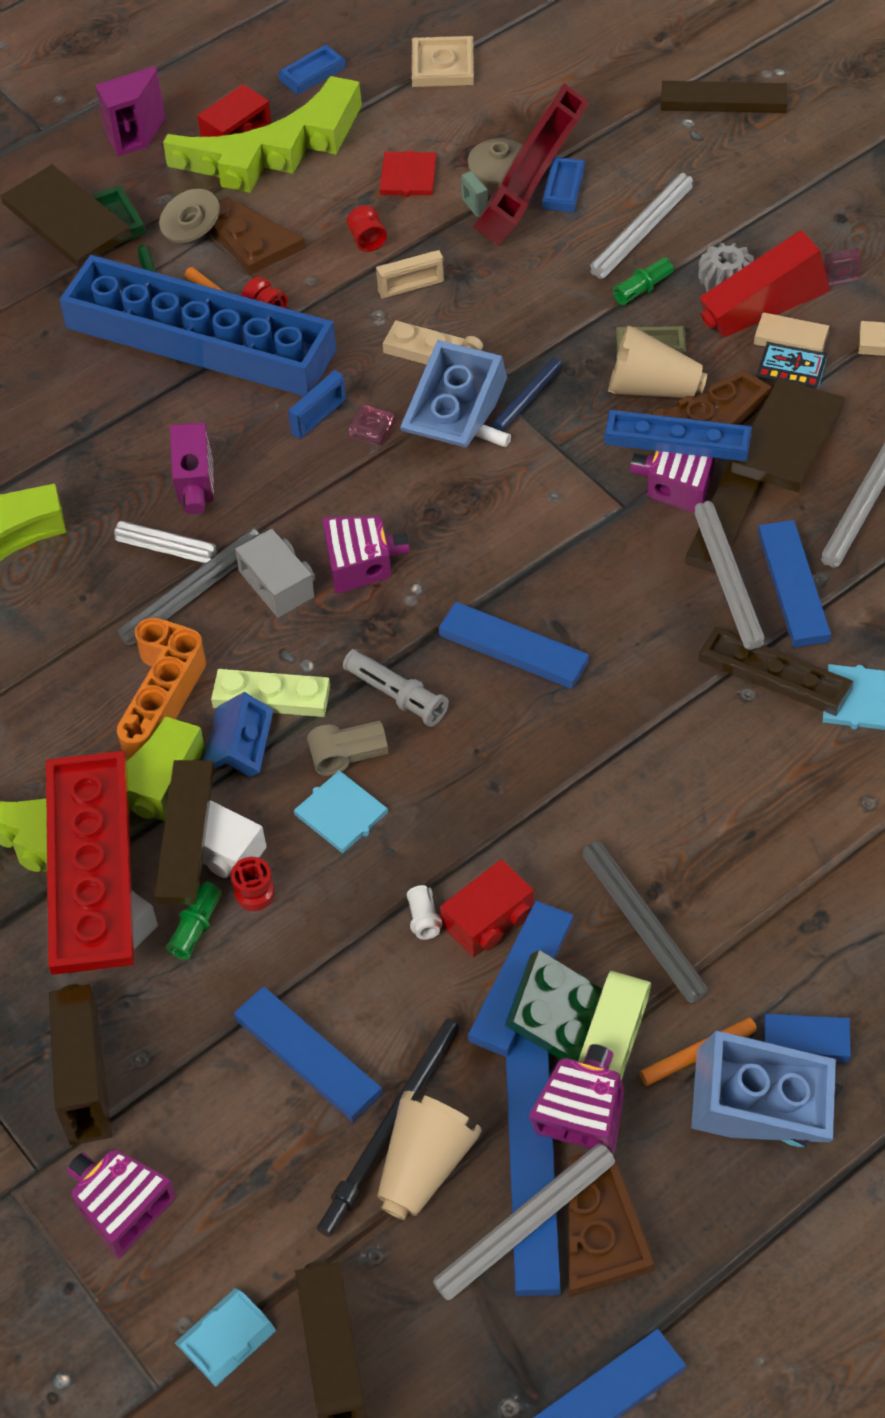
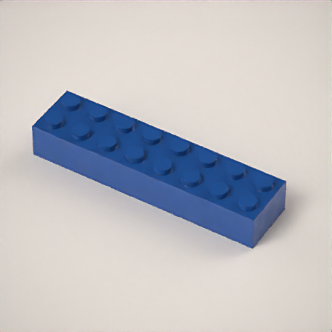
[59,255,337,396]

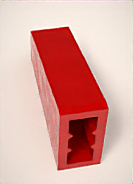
[699,230,830,338]

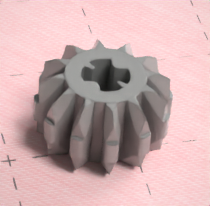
[698,242,754,292]

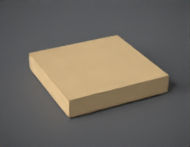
[412,36,474,87]

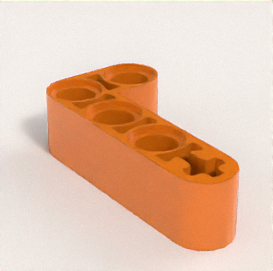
[117,617,206,760]

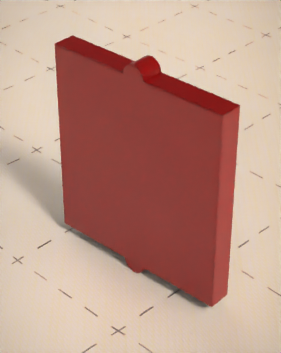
[380,150,436,197]

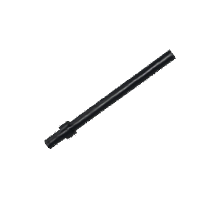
[316,1019,459,1237]

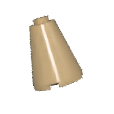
[608,326,708,398]
[377,1091,482,1220]

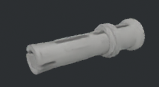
[343,649,449,727]

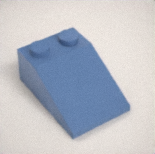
[400,340,507,448]
[691,1031,836,1142]

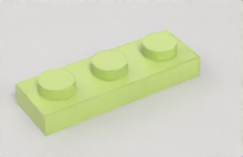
[211,669,330,717]

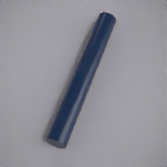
[492,358,563,432]

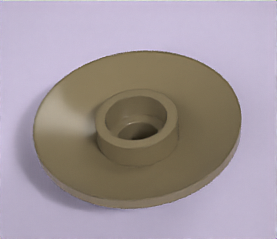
[468,138,523,184]
[159,188,220,243]

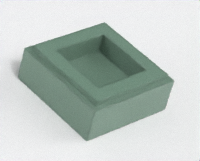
[461,171,488,217]

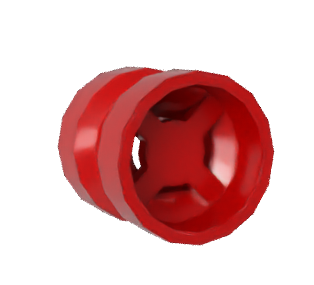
[346,205,387,252]
[241,276,288,308]
[231,856,275,912]

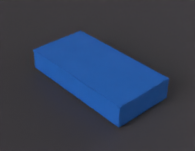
[278,44,346,95]
[542,157,585,213]
[288,370,346,439]
[764,1014,851,1063]

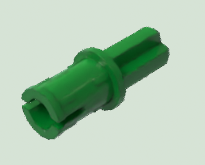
[612,257,674,306]
[166,882,222,960]

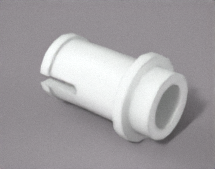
[407,885,443,940]

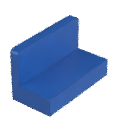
[204,692,274,777]

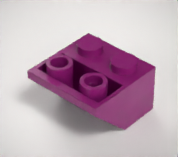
[95,66,166,157]

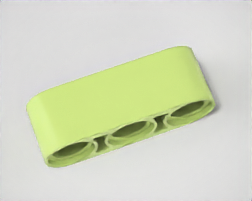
[578,971,651,1080]

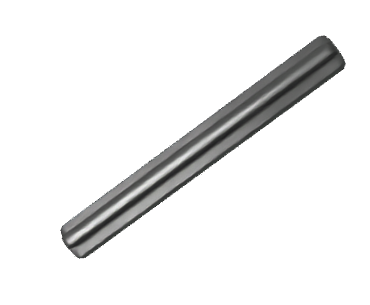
[117,529,261,646]
[583,841,708,1004]

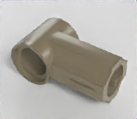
[307,721,389,776]

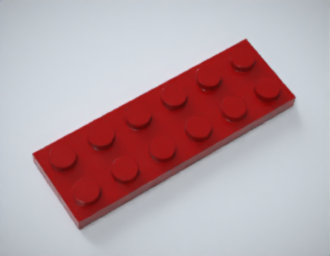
[46,750,134,975]

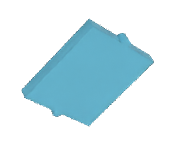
[822,664,885,730]
[294,771,388,853]

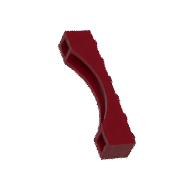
[473,83,590,246]

